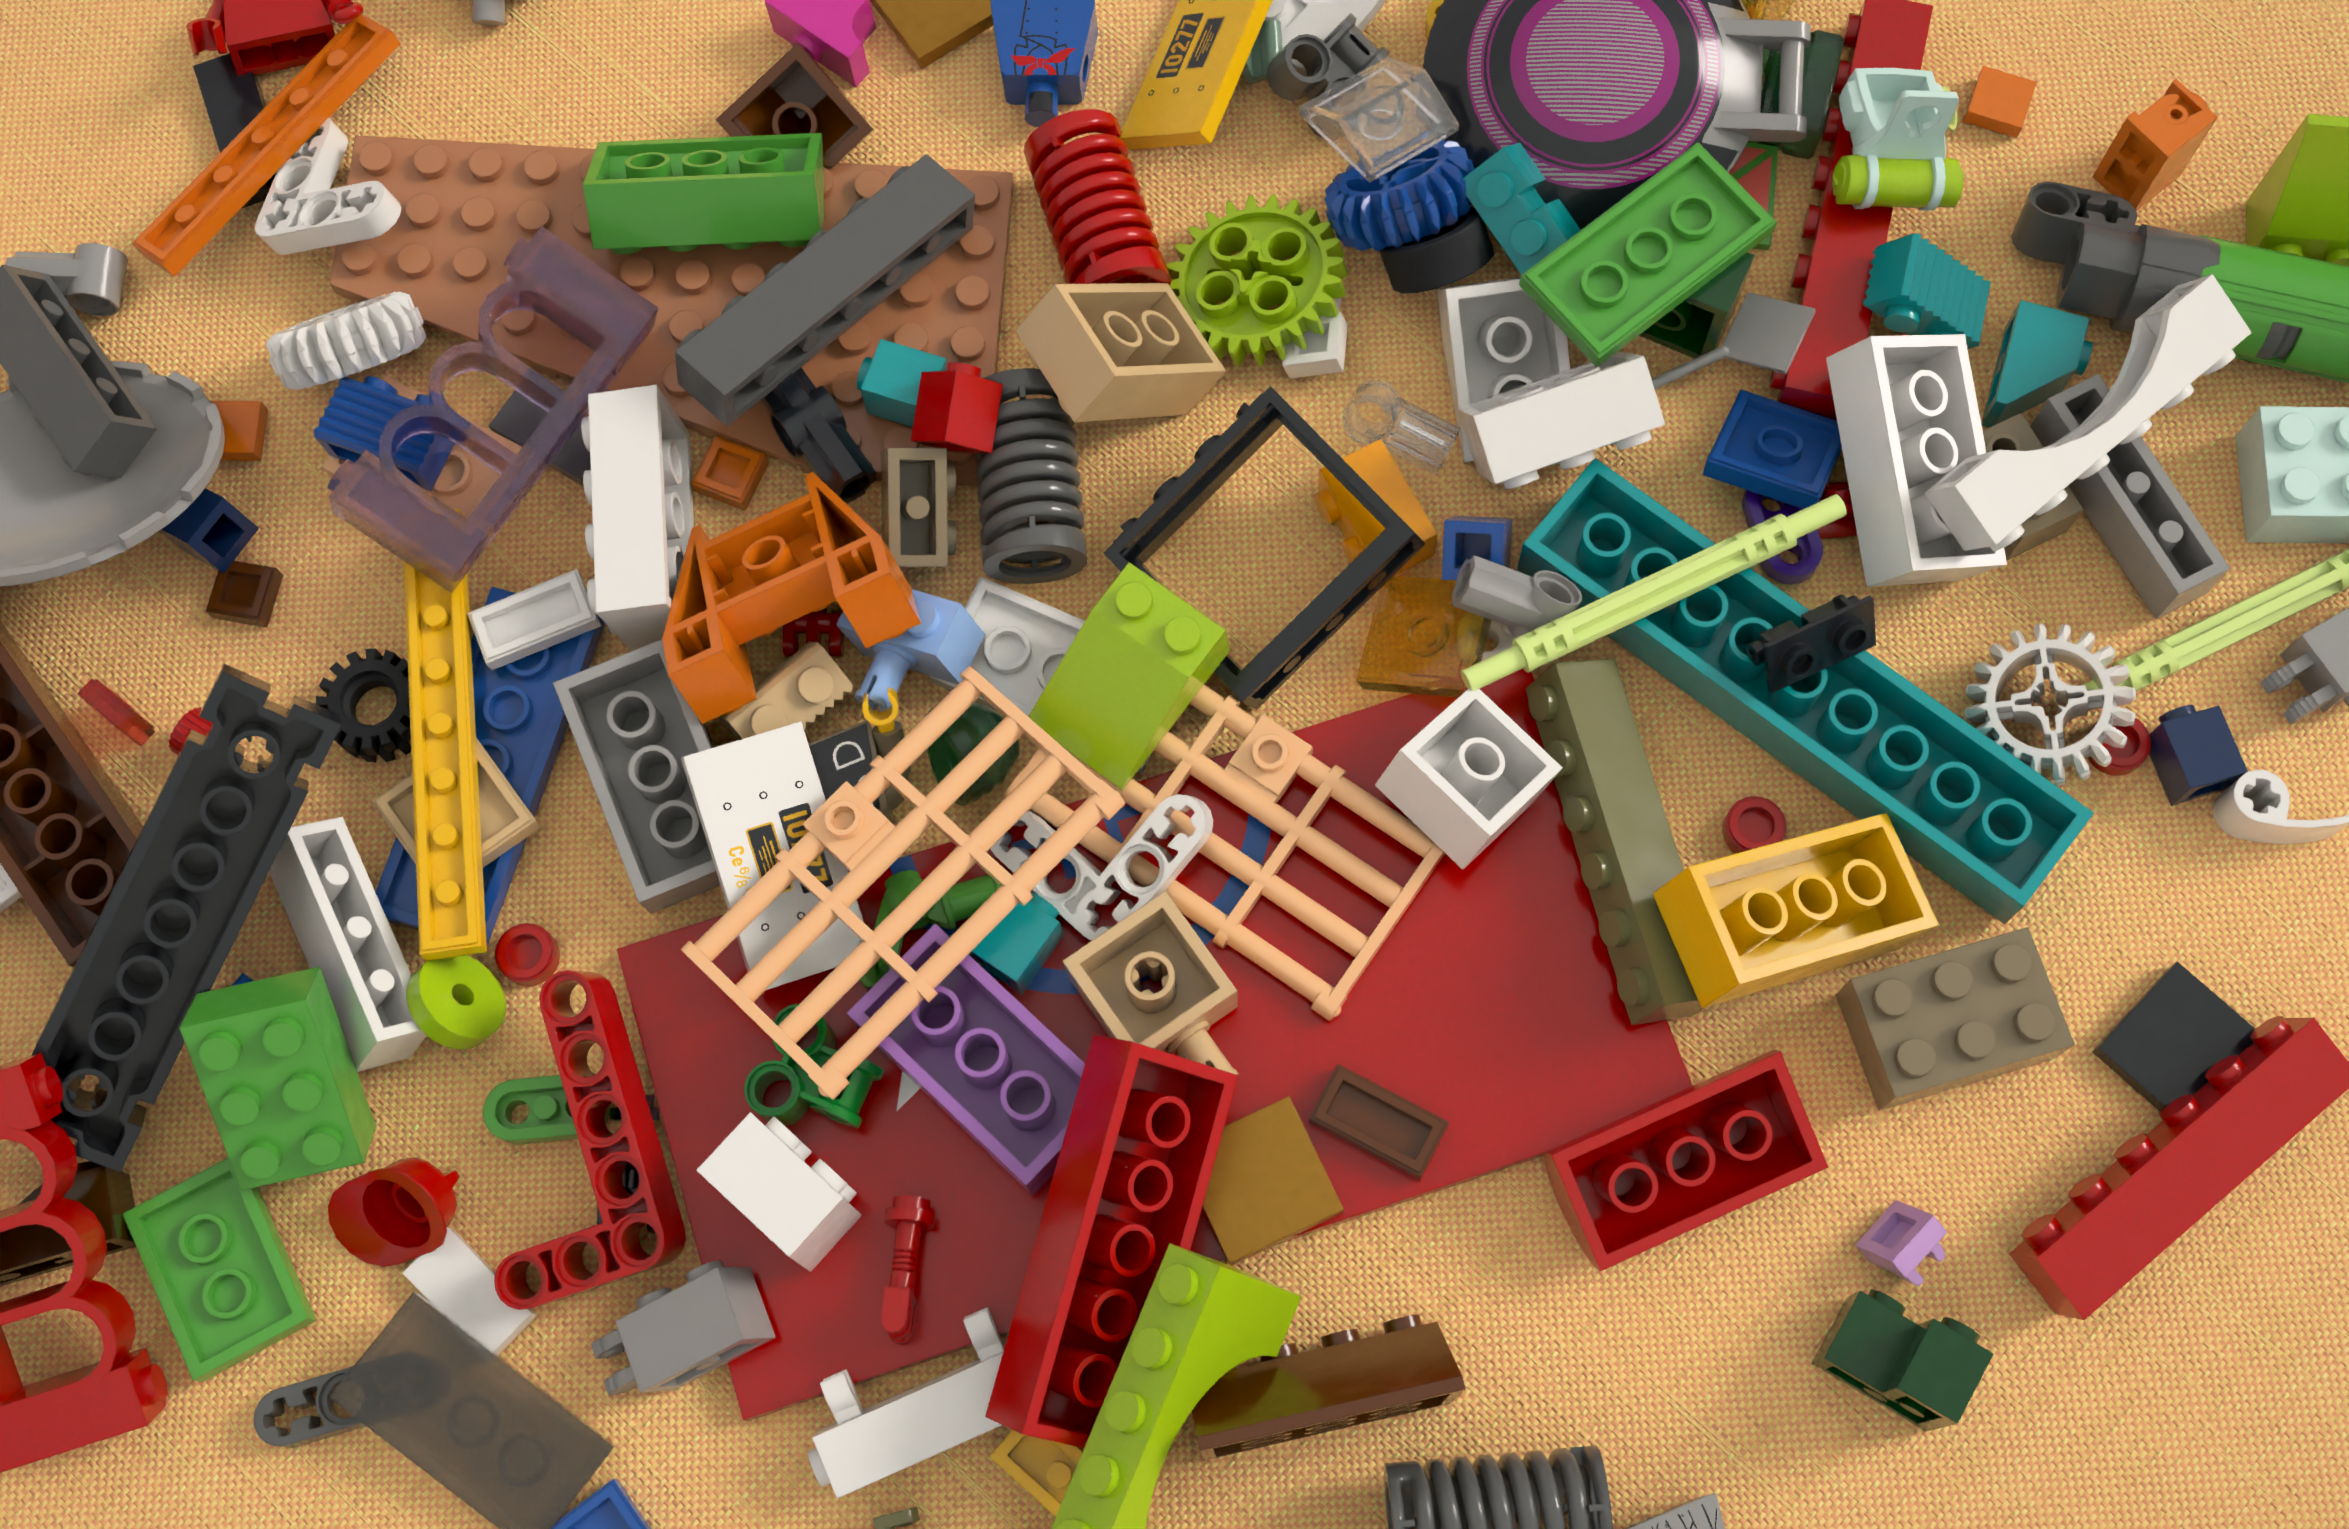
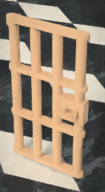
[680,666,1125,1100]
[1003,685,1445,1021]

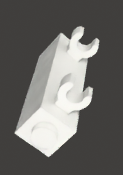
[808,1307,1005,1498]

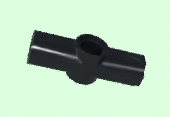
[761,367,876,504]

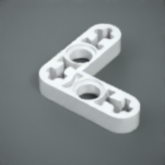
[255,118,401,255]
[990,794,1213,941]

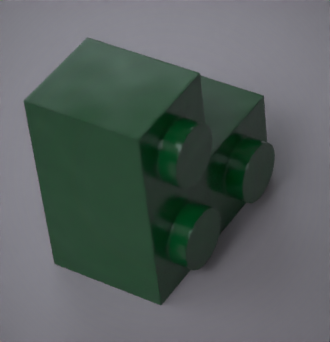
[1812,1290,1994,1432]

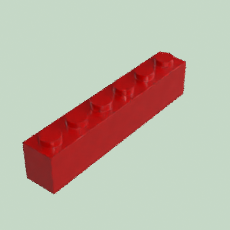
[2009,1016,2349,1320]

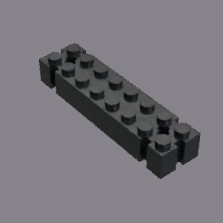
[31,663,341,1172]

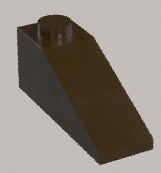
[0,1161,136,1287]

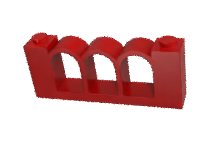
[0,1052,168,1473]

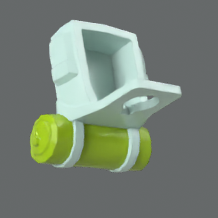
[1832,68,1964,211]

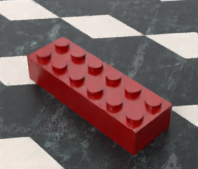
[985,1034,1238,1448]

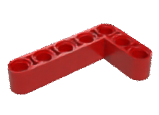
[494,970,686,1310]

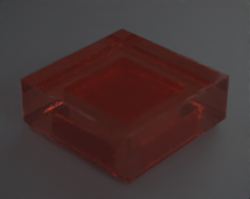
[77,679,156,746]

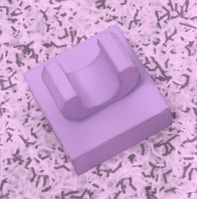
[1855,1200,1947,1286]

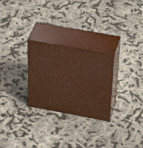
[205,561,283,628]

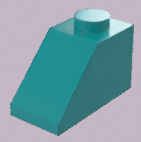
[1981,300,2093,428]

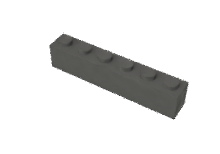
[675,154,975,427]

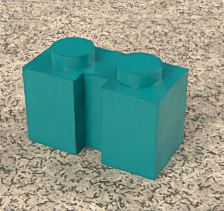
[1462,142,1581,275]

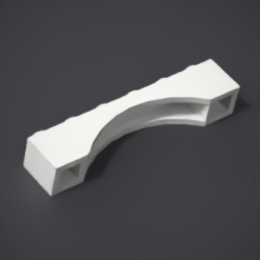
[1924,274,2252,551]

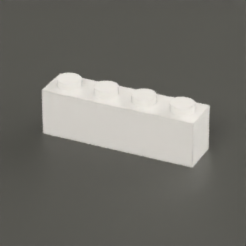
[269,817,427,1072]

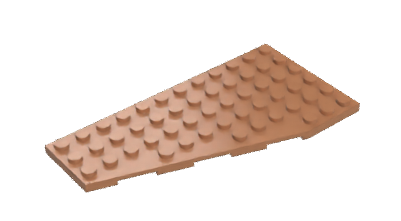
[330,135,1014,487]

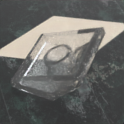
[1299,56,1459,183]

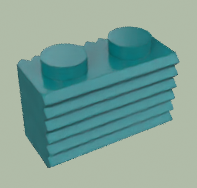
[1863,233,1991,349]

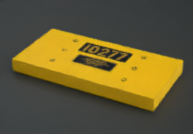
[1120,0,1273,150]

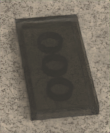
[329,1292,616,1529]

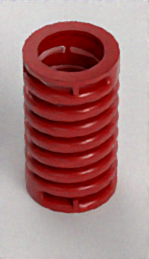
[1023,109,1171,286]

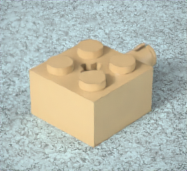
[1063,891,1239,1076]

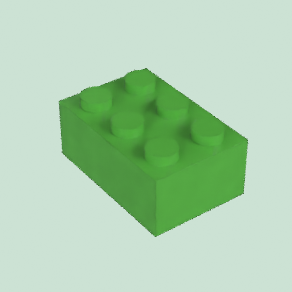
[179,966,376,1190]

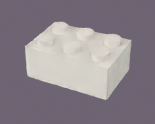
[1457,351,1665,489]

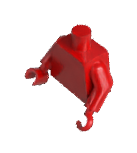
[186,0,363,76]

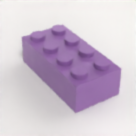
[847,924,1085,1196]

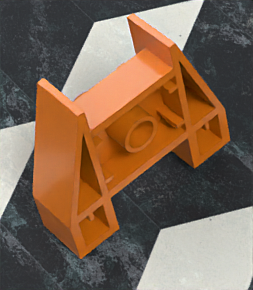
[662,472,921,724]

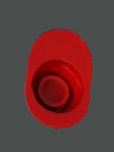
[328,1157,459,1267]

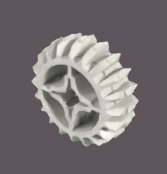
[266,292,427,390]
[1965,624,2136,786]

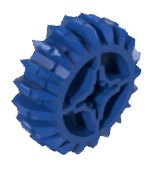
[1324,138,1474,251]

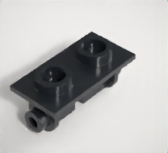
[1746,595,1876,694]

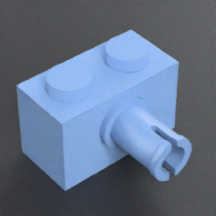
[836,589,985,712]

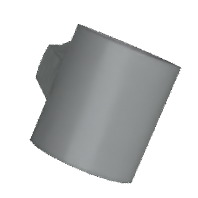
[6,243,128,316]
[1452,555,1582,638]

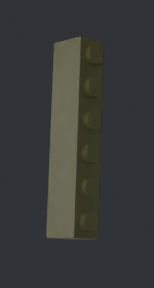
[1525,659,1707,1025]

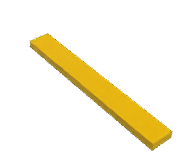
[402,508,487,961]

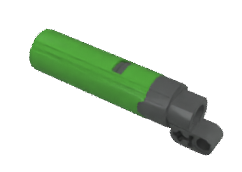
[2011,182,2349,383]

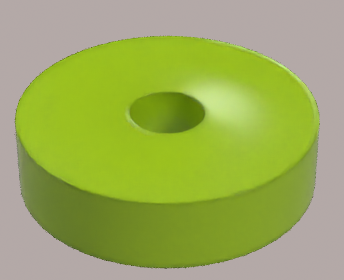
[406,955,506,1050]

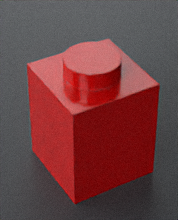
[910,362,1003,454]

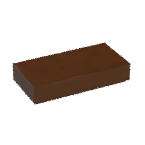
[1309,1064,1449,1181]

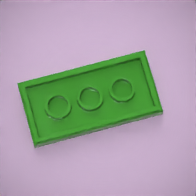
[1519,142,1777,368]

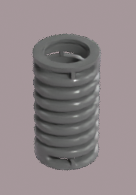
[975,368,1087,584]
[1384,1445,1613,1529]

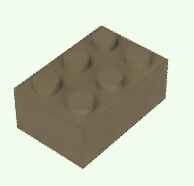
[1836,927,2075,1111]

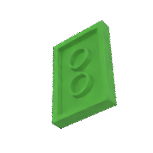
[122,1158,317,1382]

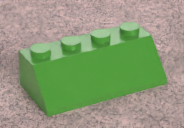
[583,133,825,254]

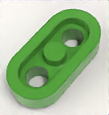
[483,1075,611,1145]

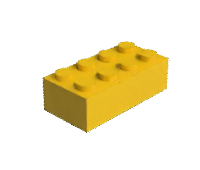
[1653,813,1939,1009]

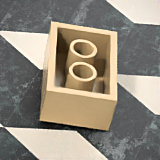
[1016,283,1226,422]

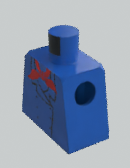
[991,0,1098,127]

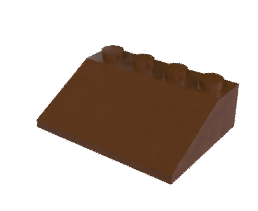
[1192,1314,1465,1461]

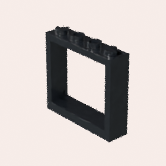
[1104,386,1425,709]

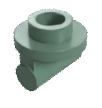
[1241,20,1283,83]

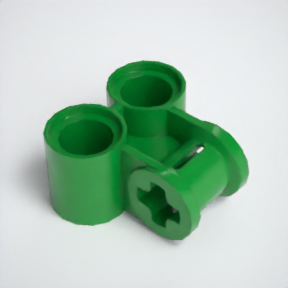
[744,1003,885,1129]

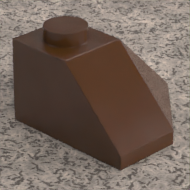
[715,44,874,167]

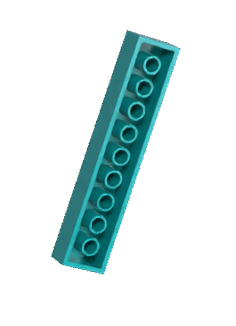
[1517,458,2094,924]

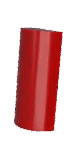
[1544,1050,1829,1271]

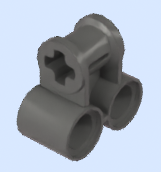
[1267,13,1390,140]

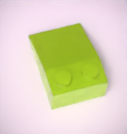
[2246,114,2349,266]
[1028,562,1230,791]

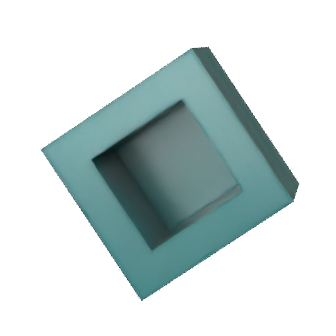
[857,339,947,427]
[969,892,1064,995]

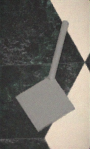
[1652,292,1816,390]

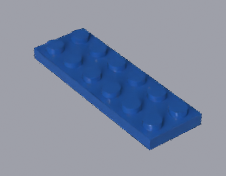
[376,587,606,946]

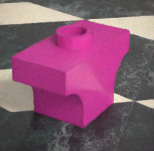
[764,0,876,87]

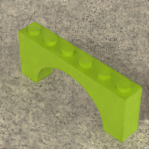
[1051,1243,1302,1529]

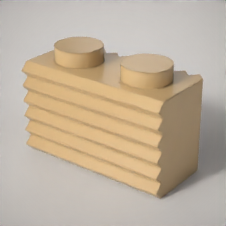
[719,641,853,740]

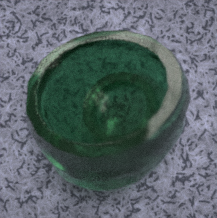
[927,702,1020,806]

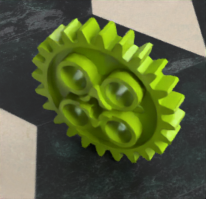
[1166,194,1348,367]

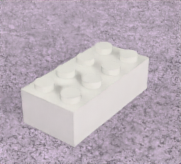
[1826,334,2007,587]
[581,384,694,651]

